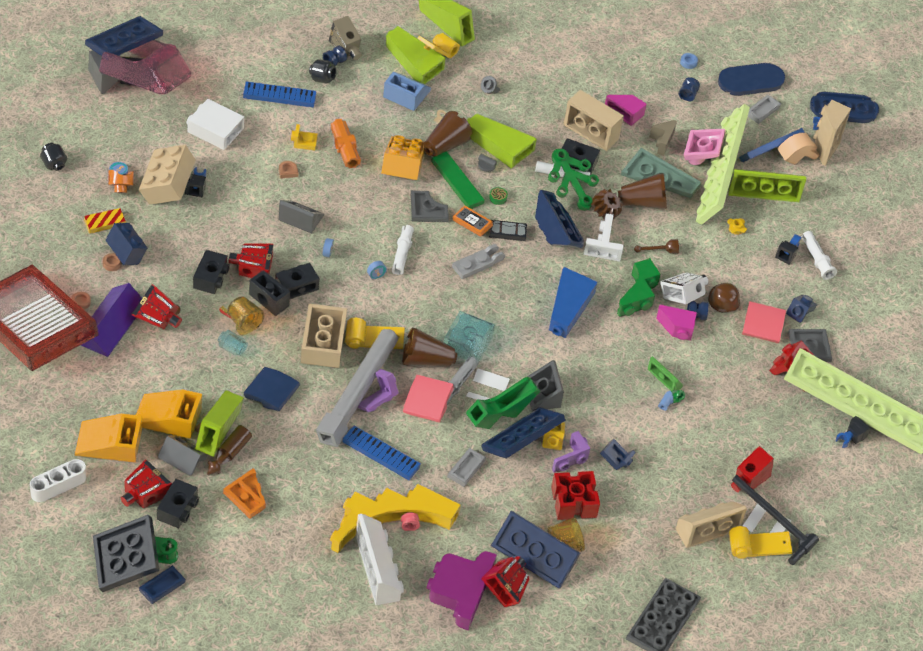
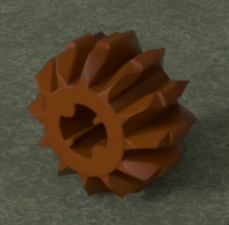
[591,189,623,221]

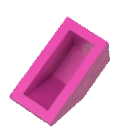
[605,95,647,126]
[656,305,697,341]

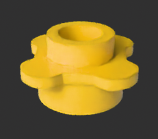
[727,218,747,235]

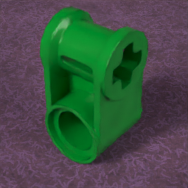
[155,536,179,564]

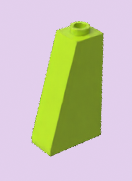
[418,0,475,47]
[386,26,446,84]
[467,114,537,169]
[195,390,244,457]

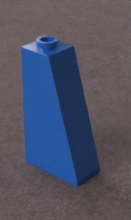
[549,267,598,338]

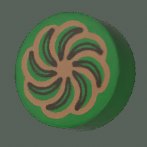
[489,187,508,205]

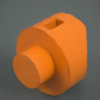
[108,170,134,193]

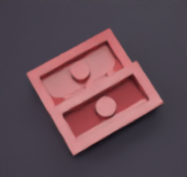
[742,301,786,343]
[403,375,454,423]

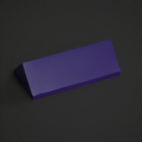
[74,283,142,357]

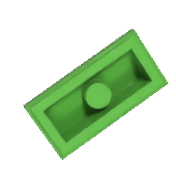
[648,356,683,391]

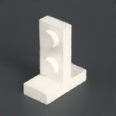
[584,214,623,261]

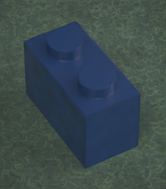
[106,223,148,265]

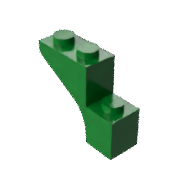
[617,258,661,317]
[466,377,540,429]

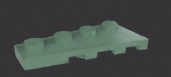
[621,148,701,198]

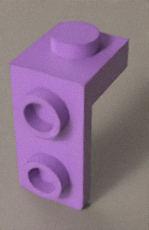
[358,369,399,412]
[552,431,590,473]

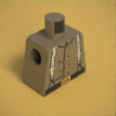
[328,16,362,60]

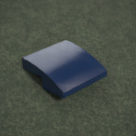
[243,367,300,412]

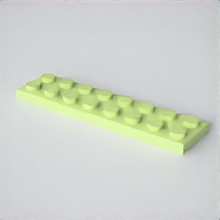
[696,104,750,224]
[784,348,923,455]

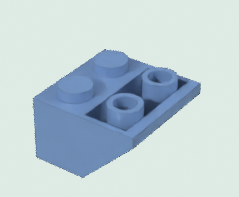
[383,72,431,111]

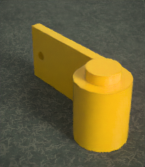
[418,33,460,58]
[345,317,405,349]
[729,526,792,559]

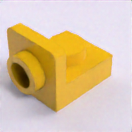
[291,124,318,151]
[542,422,565,450]

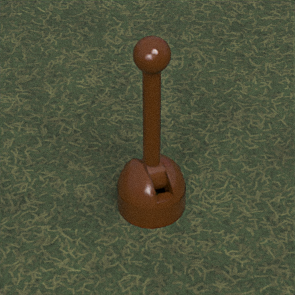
[634,239,679,254]

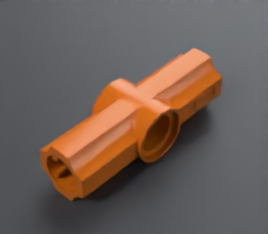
[331,118,361,169]

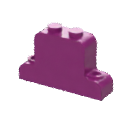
[426,551,497,631]

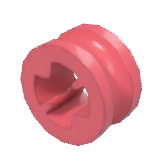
[401,513,420,531]

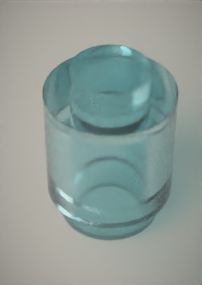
[218,330,248,356]

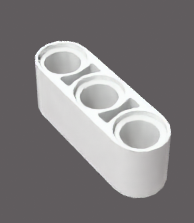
[30,459,86,502]

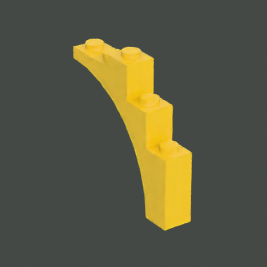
[330,484,461,553]

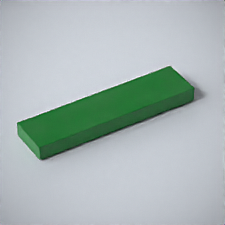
[431,152,485,209]

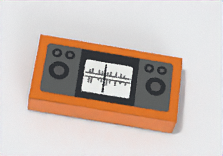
[453,206,493,237]

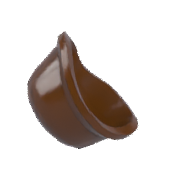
[708,283,740,313]

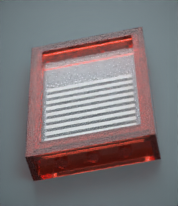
[0,264,99,371]

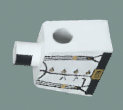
[661,273,708,304]

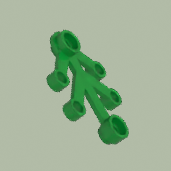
[548,149,599,211]

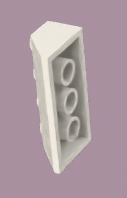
[356,514,404,605]

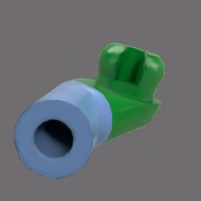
[658,390,685,411]

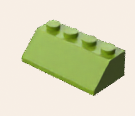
[728,169,806,202]

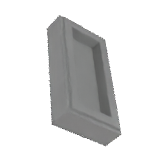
[748,95,781,124]
[447,448,486,487]

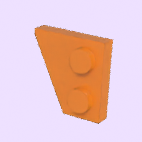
[223,468,266,519]

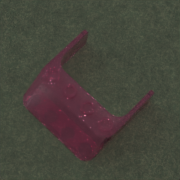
[99,40,192,94]

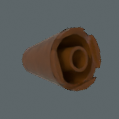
[424,111,472,157]
[618,173,667,209]
[402,327,458,367]

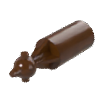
[207,425,252,476]

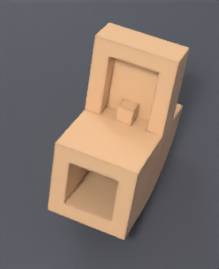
[777,133,820,165]

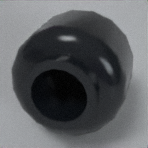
[309,59,337,83]
[40,142,68,171]

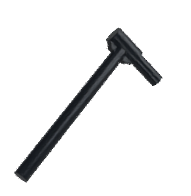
[732,475,819,565]

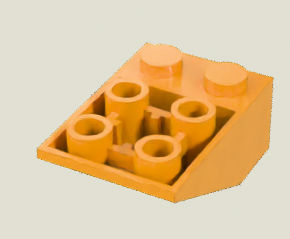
[381,135,425,180]
[136,389,202,439]
[75,413,142,463]

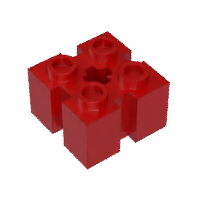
[551,471,600,520]

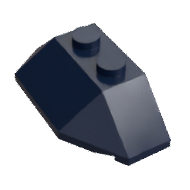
[535,190,584,248]

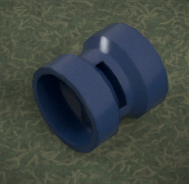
[323,45,347,67]
[678,77,700,102]
[687,301,708,321]

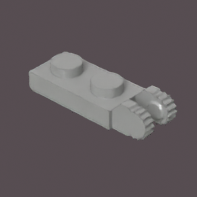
[452,244,505,279]

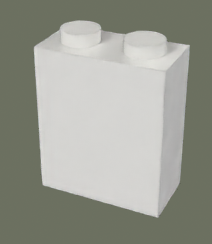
[187,99,244,150]

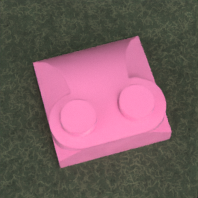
[684,129,726,165]

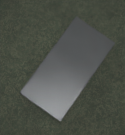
[626,577,701,651]

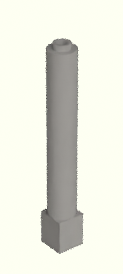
[316,329,398,447]

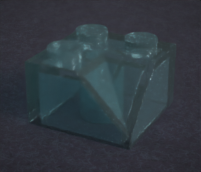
[444,311,495,364]

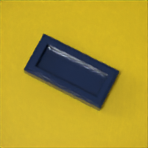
[139,565,186,604]

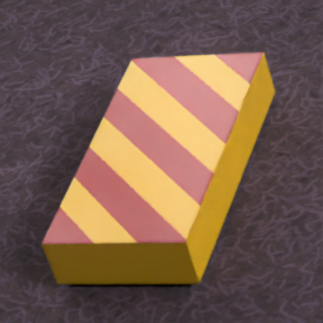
[84,208,126,234]

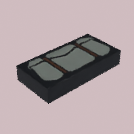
[489,220,527,241]

